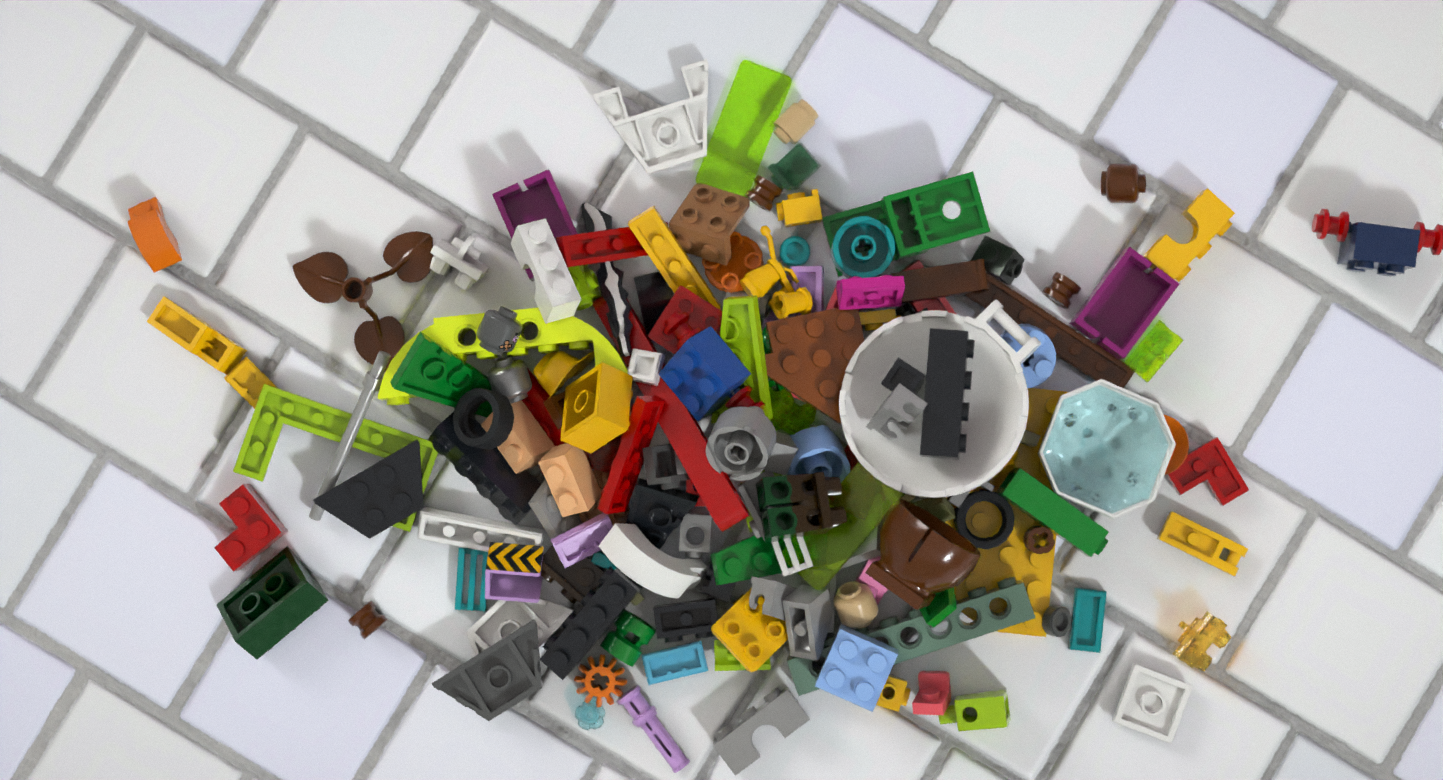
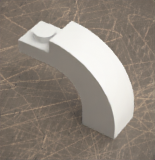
[599,523,708,599]

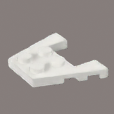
[593,59,708,175]

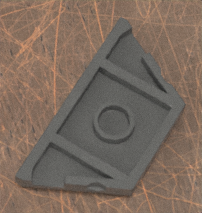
[432,619,543,721]

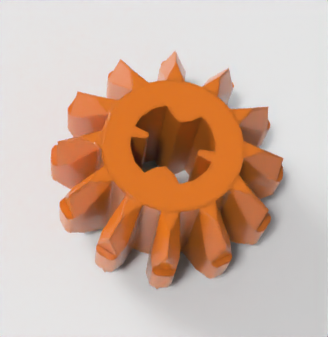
[574,654,627,707]

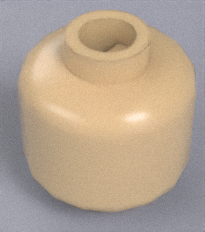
[833,581,878,629]

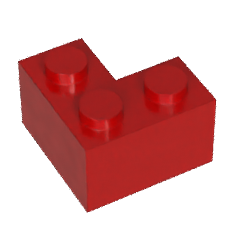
[214,484,288,572]

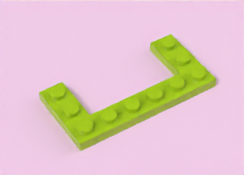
[233,384,438,532]

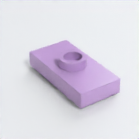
[551,513,613,568]

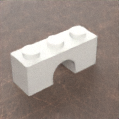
[510,218,581,324]

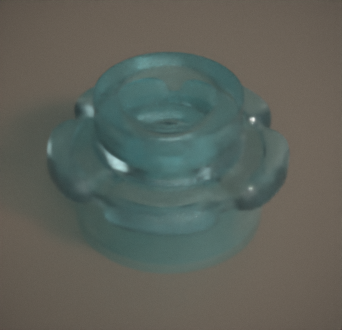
[575,700,605,730]

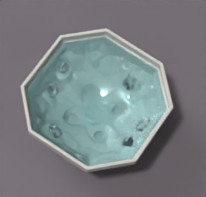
[1038,379,1176,519]

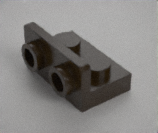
[540,545,605,604]

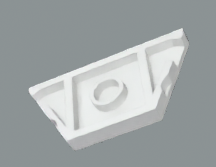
[466,598,573,656]

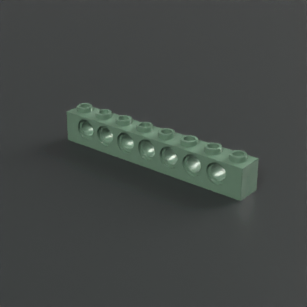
[787,577,1035,696]

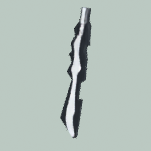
[581,203,633,357]

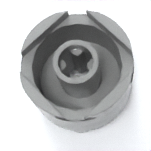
[706,406,777,481]

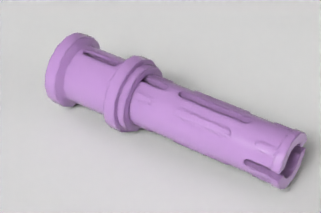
[616,685,690,773]

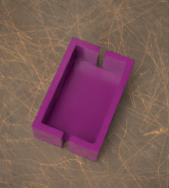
[492,169,578,282]
[1069,247,1180,360]

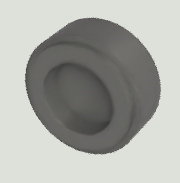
[1042,605,1072,637]

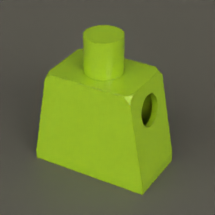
[938,689,1011,731]

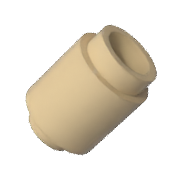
[773,99,819,145]

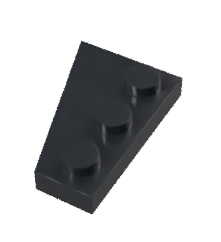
[626,478,699,550]

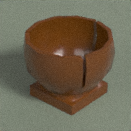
[865,499,981,610]

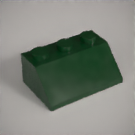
[216,546,329,660]

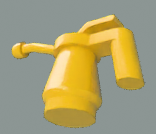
[740,225,799,312]

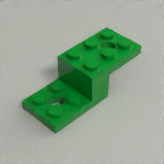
[822,171,990,277]

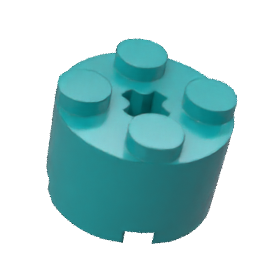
[831,216,895,278]

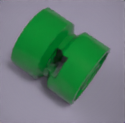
[600,609,656,667]

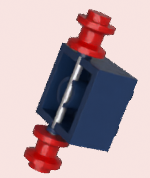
[1312,209,1443,276]

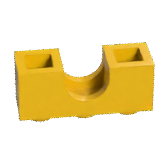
[1143,188,1235,282]

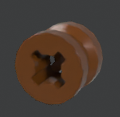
[744,175,783,212]
[1042,272,1081,309]
[348,601,388,640]

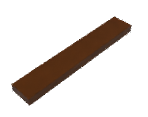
[964,272,1136,388]

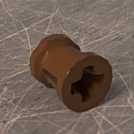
[1023,526,1055,554]

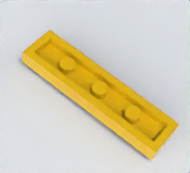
[628,206,721,309]

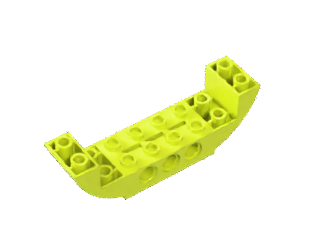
[378,308,628,406]

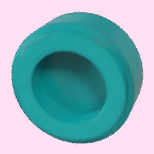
[779,236,810,267]

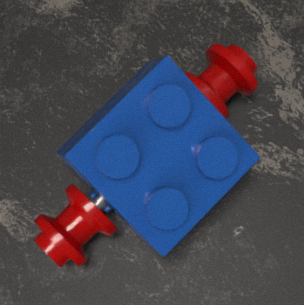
[659,311,765,422]

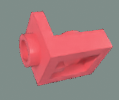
[912,671,952,715]

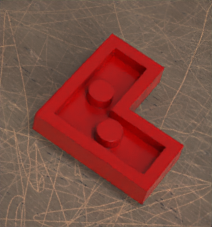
[1167,437,1249,506]

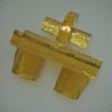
[1172,611,1231,671]

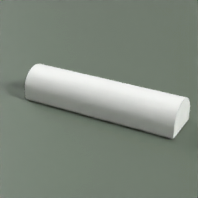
[417,507,544,552]

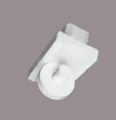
[429,235,490,291]

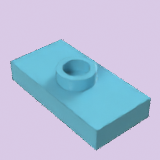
[641,640,708,685]

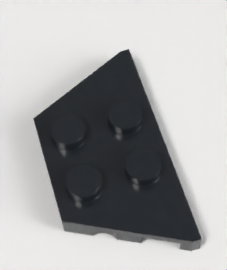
[313,439,424,539]

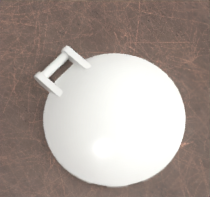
[839,299,1041,498]

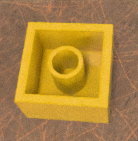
[560,362,633,454]

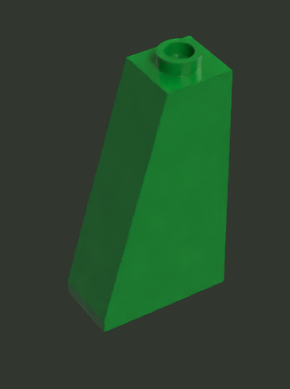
[996,468,1109,557]

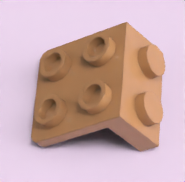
[669,183,750,266]

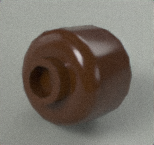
[1101,164,1146,203]

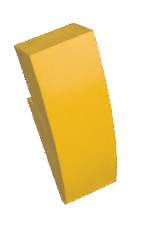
[147,296,247,374]

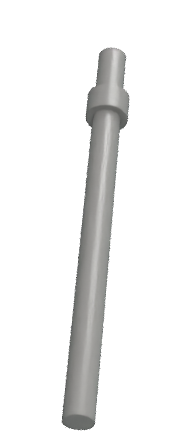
[309,351,391,521]

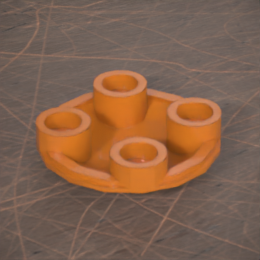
[702,232,764,293]

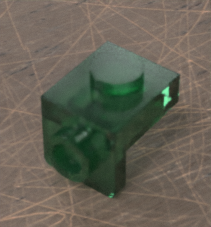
[768,143,822,190]

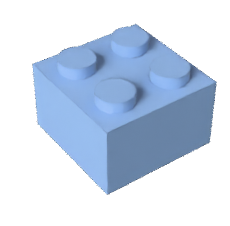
[815,624,898,712]

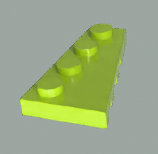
[711,295,773,423]

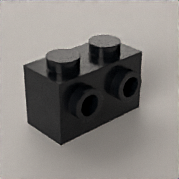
[653,598,718,643]

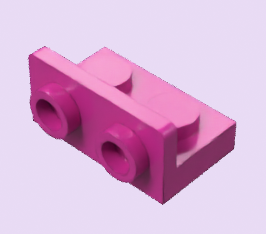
[836,275,905,310]

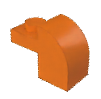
[128,197,182,273]

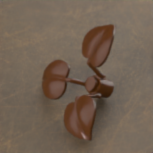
[292,231,434,372]

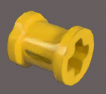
[772,287,813,319]

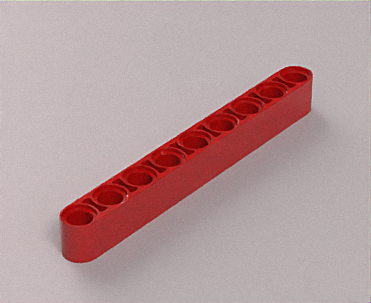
[593,296,750,532]

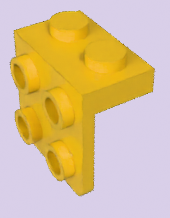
[711,588,788,672]

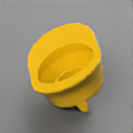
[533,351,594,399]

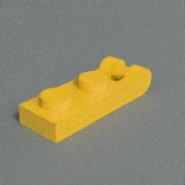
[1157,511,1248,577]

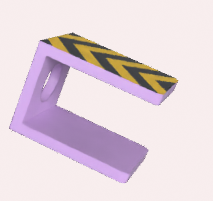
[485,542,544,603]

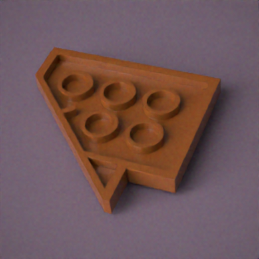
[765,307,864,426]

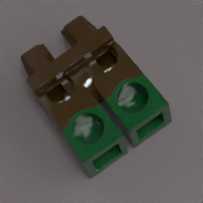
[755,472,847,543]

